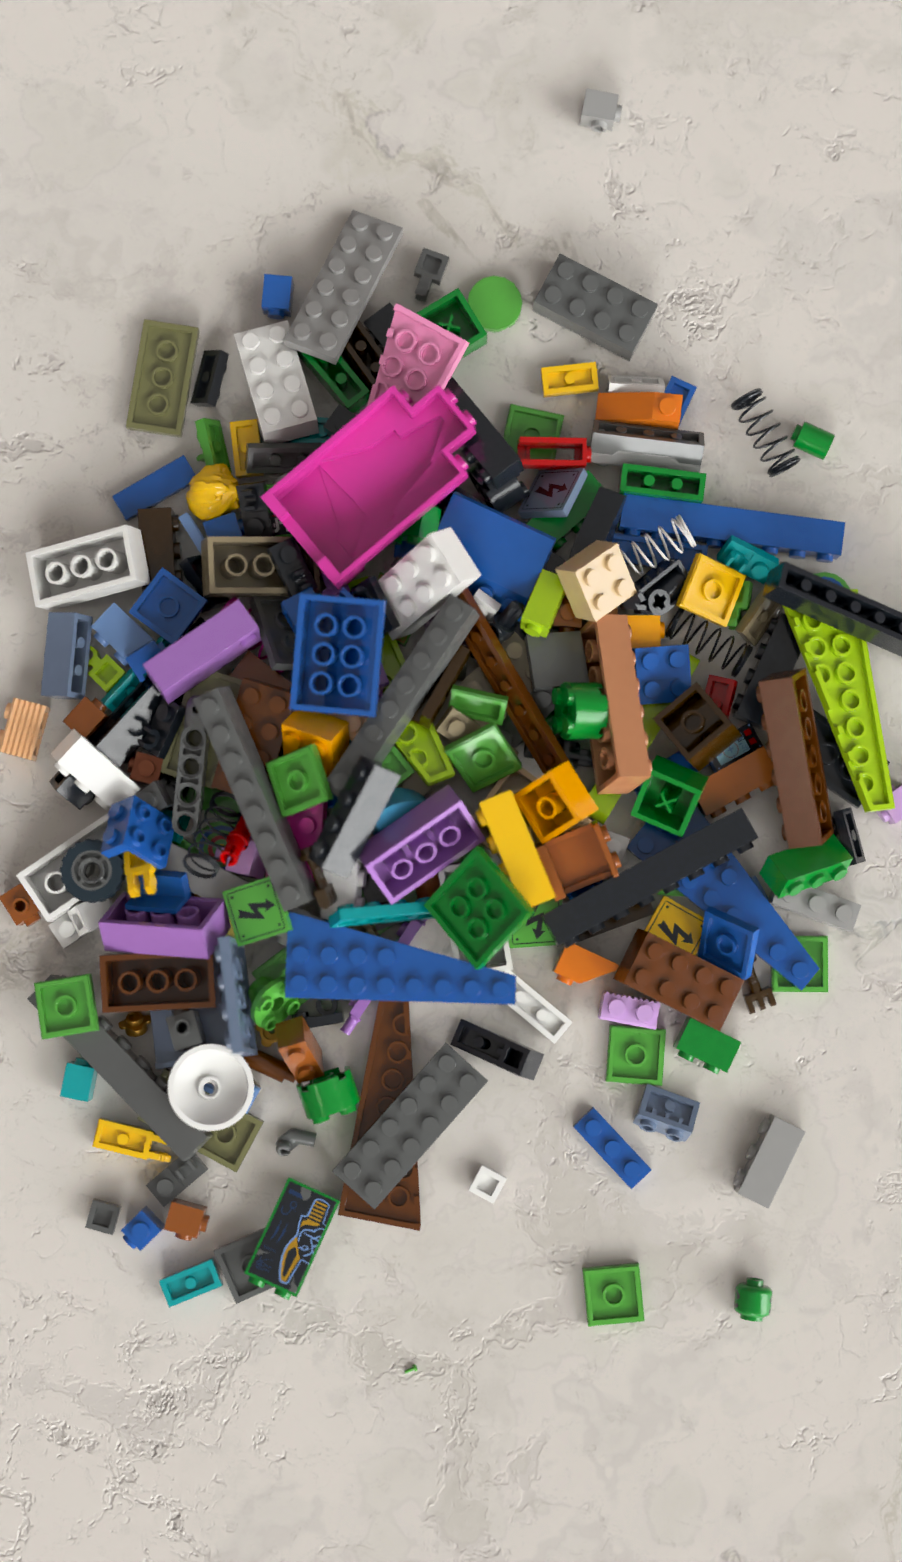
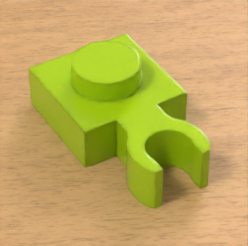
[88,646,126,693]

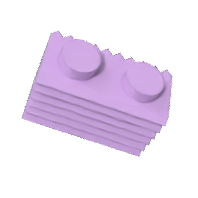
[598,990,660,1030]

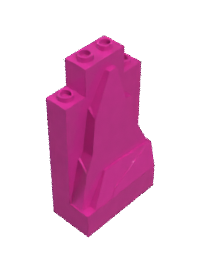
[261,385,476,590]

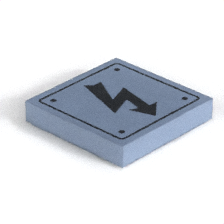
[518,468,588,519]

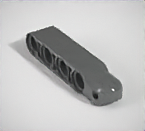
[172,695,210,836]

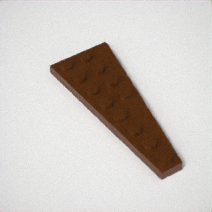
[338,1001,421,1231]

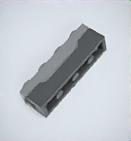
[590,420,705,473]

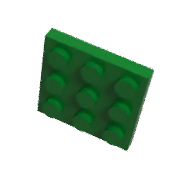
[424,846,535,970]

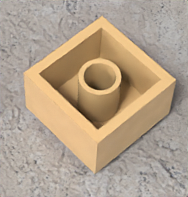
[555,540,637,622]

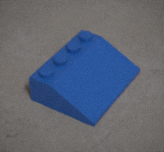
[438,491,557,621]
[290,593,386,717]

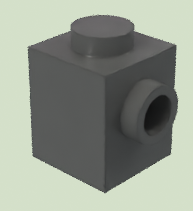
[166,1009,207,1052]

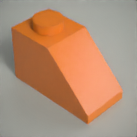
[553,944,619,986]

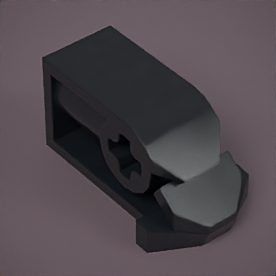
[619,558,688,616]

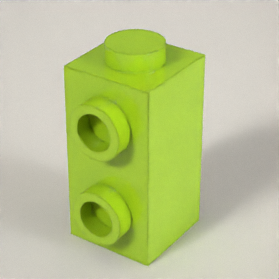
[520,569,565,638]

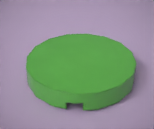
[468,276,522,332]

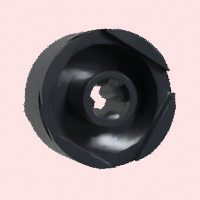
[467,464,530,513]

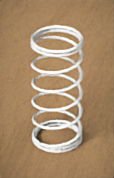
[620,514,697,576]

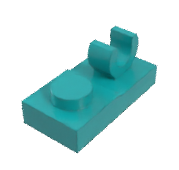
[717,535,779,584]

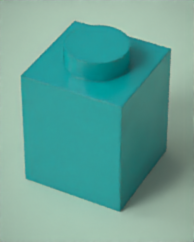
[60,1057,98,1102]

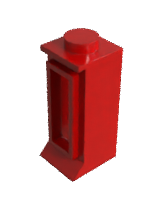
[517,437,592,469]

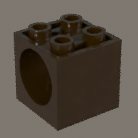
[653,682,742,771]

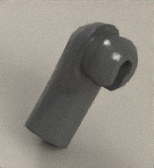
[276,1129,317,1156]

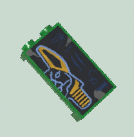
[245,1177,340,1300]

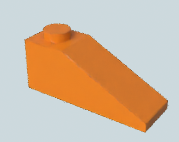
[595,392,683,429]

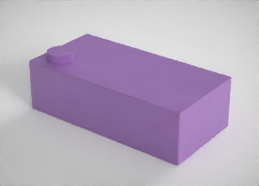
[143,599,261,704]
[359,784,486,905]
[98,892,231,959]

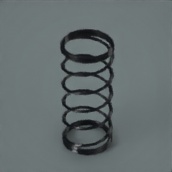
[730,388,801,477]
[665,608,753,677]
[182,791,242,879]

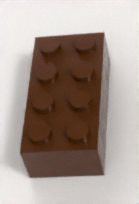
[211,678,294,794]
[613,928,745,1031]
[99,951,222,1013]

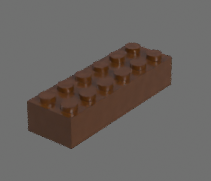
[756,668,835,849]

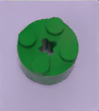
[551,682,608,739]
[296,1066,360,1124]

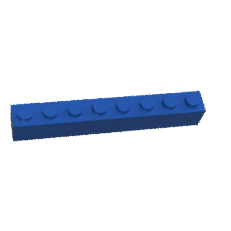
[618,494,845,563]

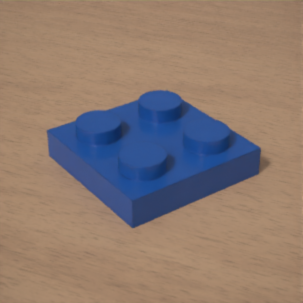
[129,567,208,644]
[632,644,691,705]
[698,907,760,980]

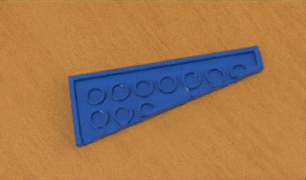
[627,807,820,991]
[285,913,516,1005]

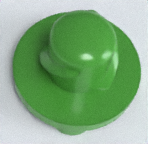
[248,977,300,1031]

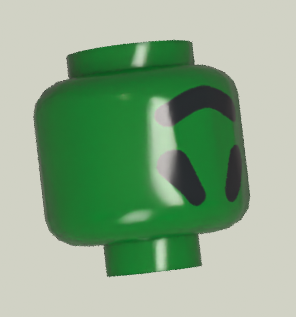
[734,1277,772,1322]

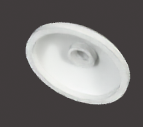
[167,1044,254,1131]

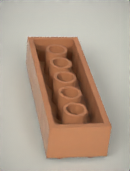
[579,614,652,794]

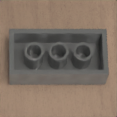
[533,254,658,361]

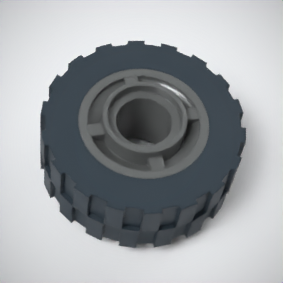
[60,839,126,903]

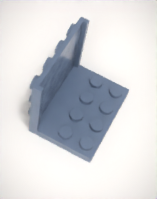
[150,936,258,1069]

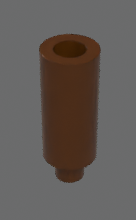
[243,1049,295,1083]

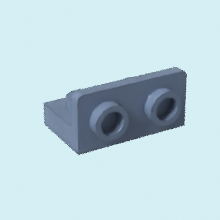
[633,1084,700,1142]

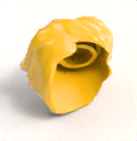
[186,463,240,520]

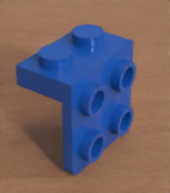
[100,795,174,869]

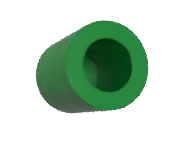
[790,421,835,460]

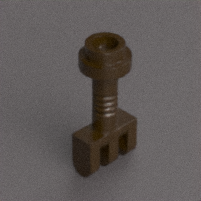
[299,845,337,909]
[742,955,776,1014]

